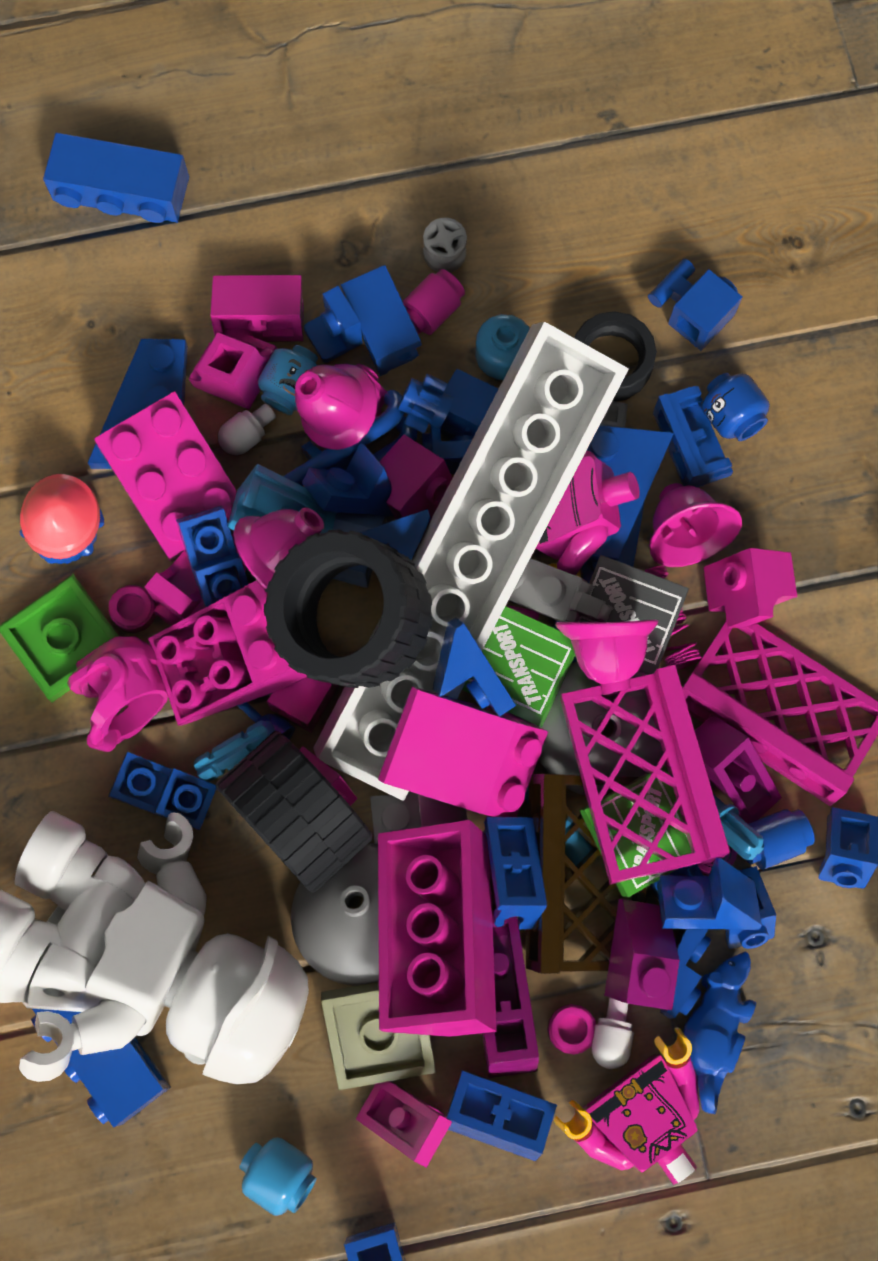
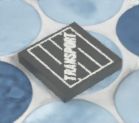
[578,555,689,675]

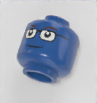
[702,373,770,441]

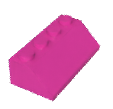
[378,820,497,1037]

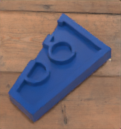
[88,339,188,469]
[586,425,674,562]

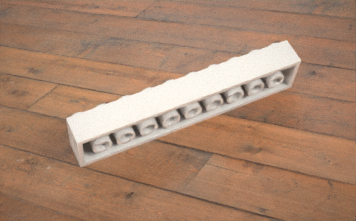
[313,322,629,801]

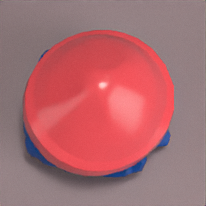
[20,474,105,564]

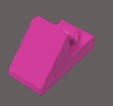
[356,1081,452,1168]

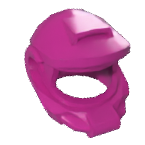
[67,636,168,752]

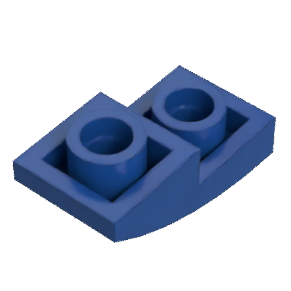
[176,506,249,608]
[108,752,217,830]
[660,929,711,1018]

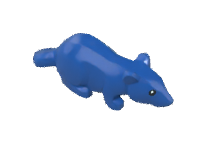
[682,951,756,1115]

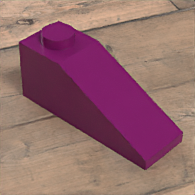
[482,915,539,1078]

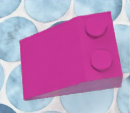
[378,687,548,817]

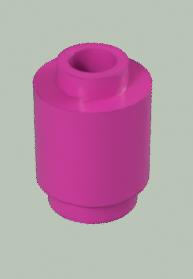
[402,269,465,335]

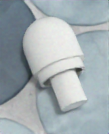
[218,404,276,455]
[592,998,634,1069]

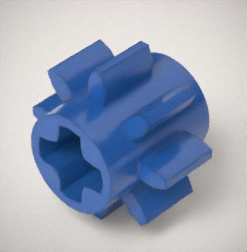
[397,373,454,433]

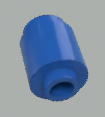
[745,809,815,870]

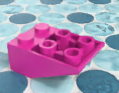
[148,580,307,726]

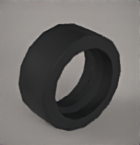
[575,311,657,401]

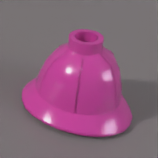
[295,364,377,450]
[649,483,742,567]
[234,508,324,589]
[555,619,658,694]

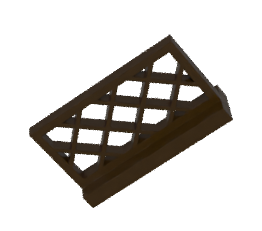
[526,774,646,974]

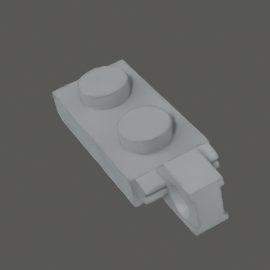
[508,558,613,622]

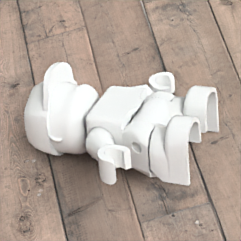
[0,811,309,1084]

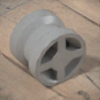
[423,217,467,273]

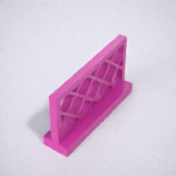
[682,621,878,807]
[560,665,730,884]

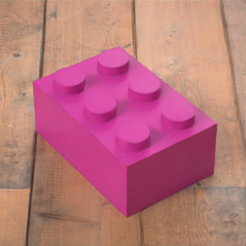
[94,391,237,562]

